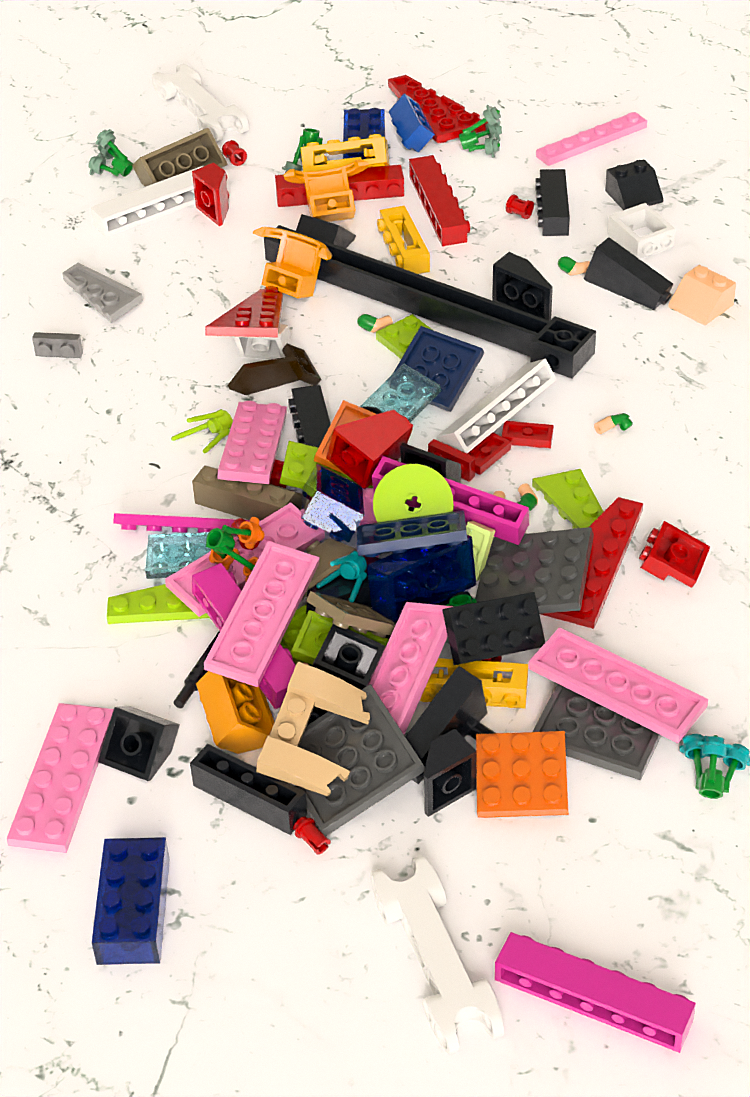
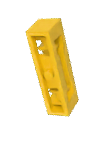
[301,134,390,172]
[377,205,430,274]
[420,658,528,709]

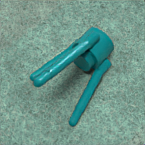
[316,551,367,603]

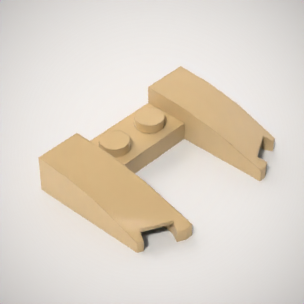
[256,662,370,796]

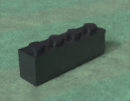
[535,169,570,236]
[288,385,331,448]
[190,743,308,835]

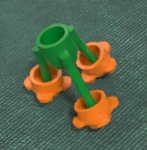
[206,517,265,582]

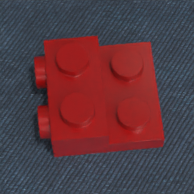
[639,521,710,588]

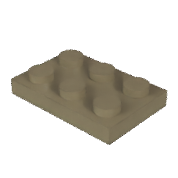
[306,591,396,638]

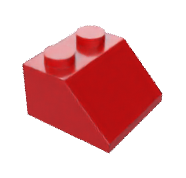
[192,162,229,226]

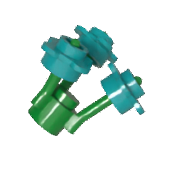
[679,734,750,799]

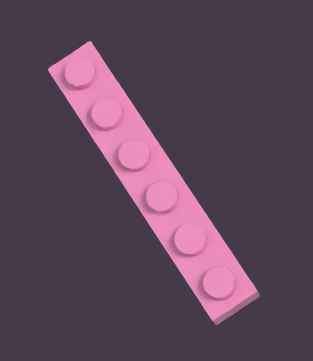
[536,112,647,166]

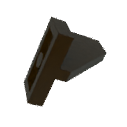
[228,343,322,395]

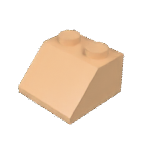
[669,265,736,325]

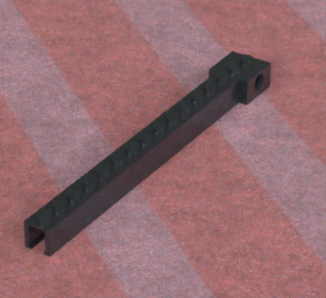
[264,225,596,379]

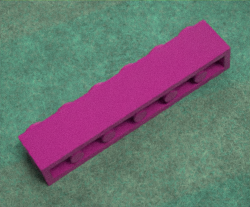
[372,456,529,545]
[192,563,296,710]
[495,932,696,1053]

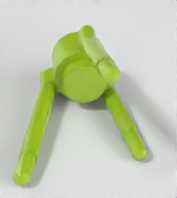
[171,409,233,453]

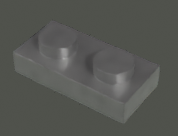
[32,332,83,359]

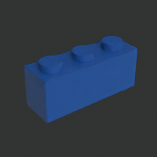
[388,94,435,153]

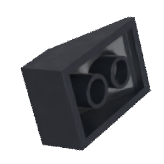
[492,252,553,321]

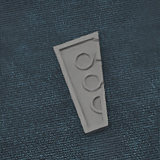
[62,263,143,323]

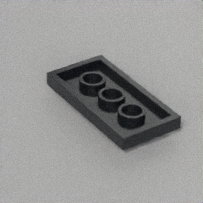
[442,592,545,665]

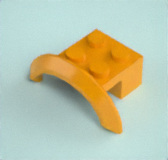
[284,159,369,222]
[253,227,332,298]

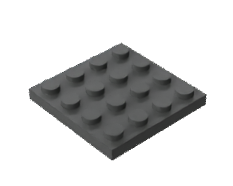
[475,527,594,614]
[294,684,425,836]
[533,684,662,780]

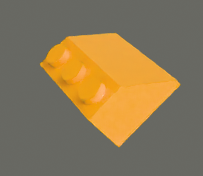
[196,671,275,754]

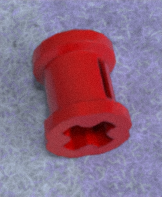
[222,140,247,166]
[506,194,534,219]

